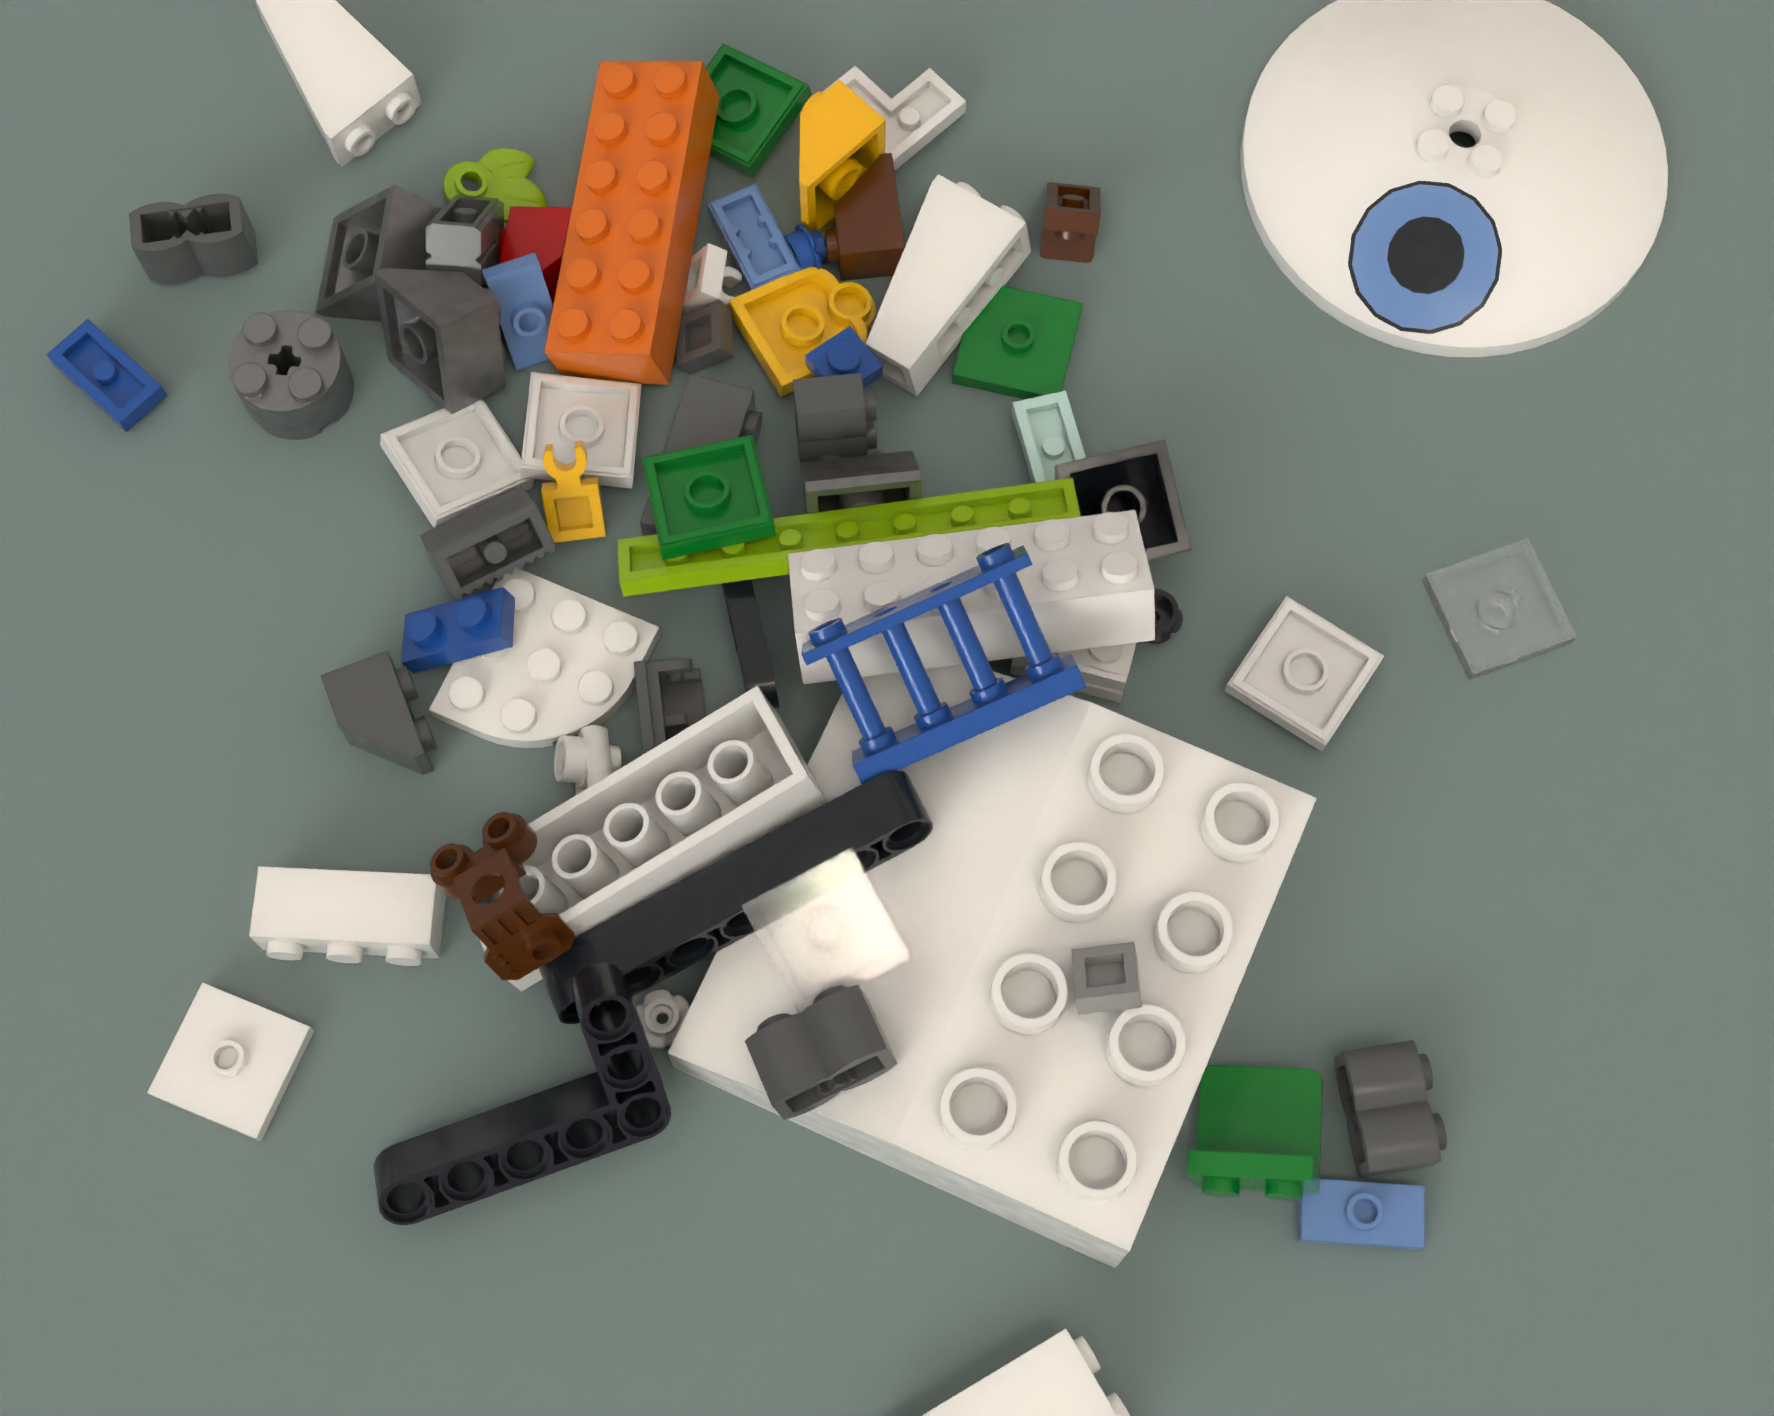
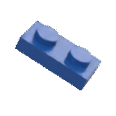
[46,319,167,432]
[401,587,515,673]

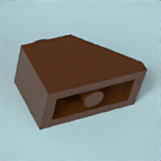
[825,153,905,281]

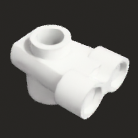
[554,725,621,795]

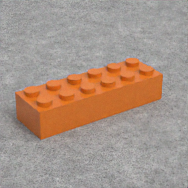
[544,61,720,385]

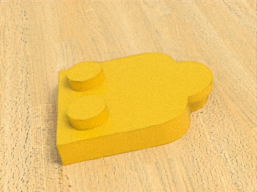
[728,267,876,397]

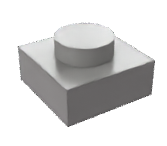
[1071,942,1142,1015]

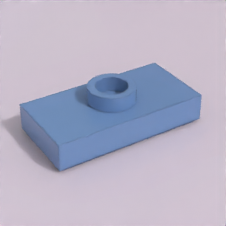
[707,183,802,291]
[482,252,553,371]
[1298,1179,1425,1250]

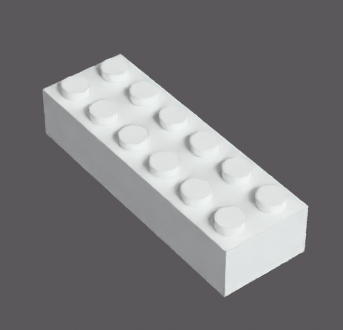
[788,510,1155,685]
[477,686,828,992]

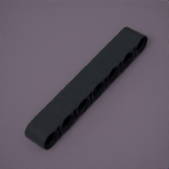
[539,770,933,1024]

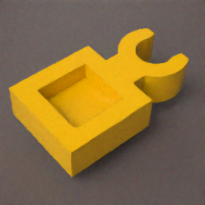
[541,440,607,543]

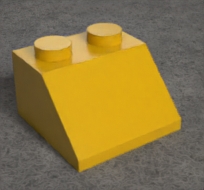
[799,80,886,234]

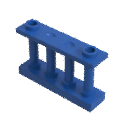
[801,543,1087,784]

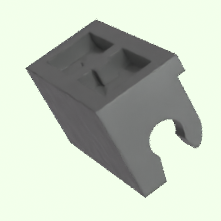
[633,658,706,754]

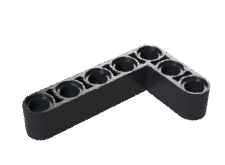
[373,962,671,1225]

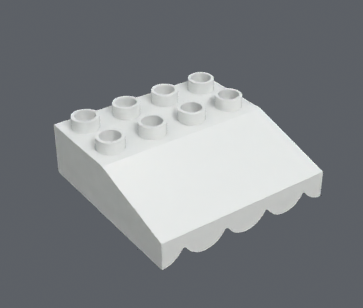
[668,664,1317,1268]

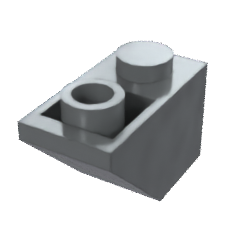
[320,651,437,775]

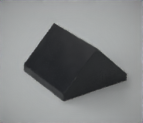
[1054,439,1192,560]

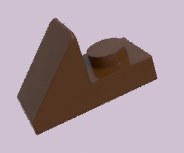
[1040,182,1101,263]

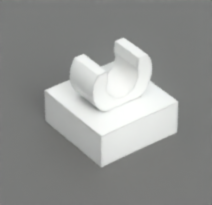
[682,243,743,314]

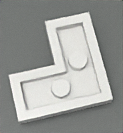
[823,66,966,171]

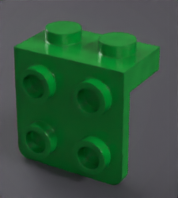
[1186,1065,1323,1201]

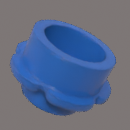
[784,224,828,270]

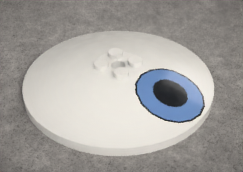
[1240,0,1668,357]

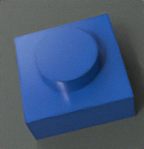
[805,326,883,387]

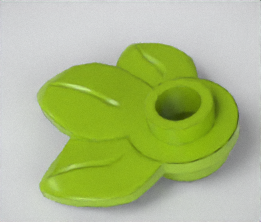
[443,148,549,227]

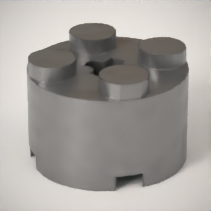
[228,310,354,440]

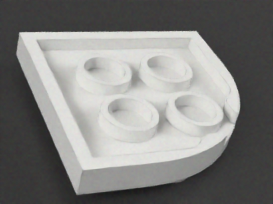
[429,567,661,748]

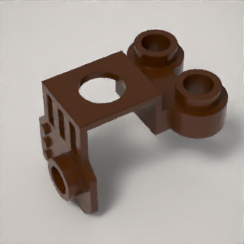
[430,812,576,980]

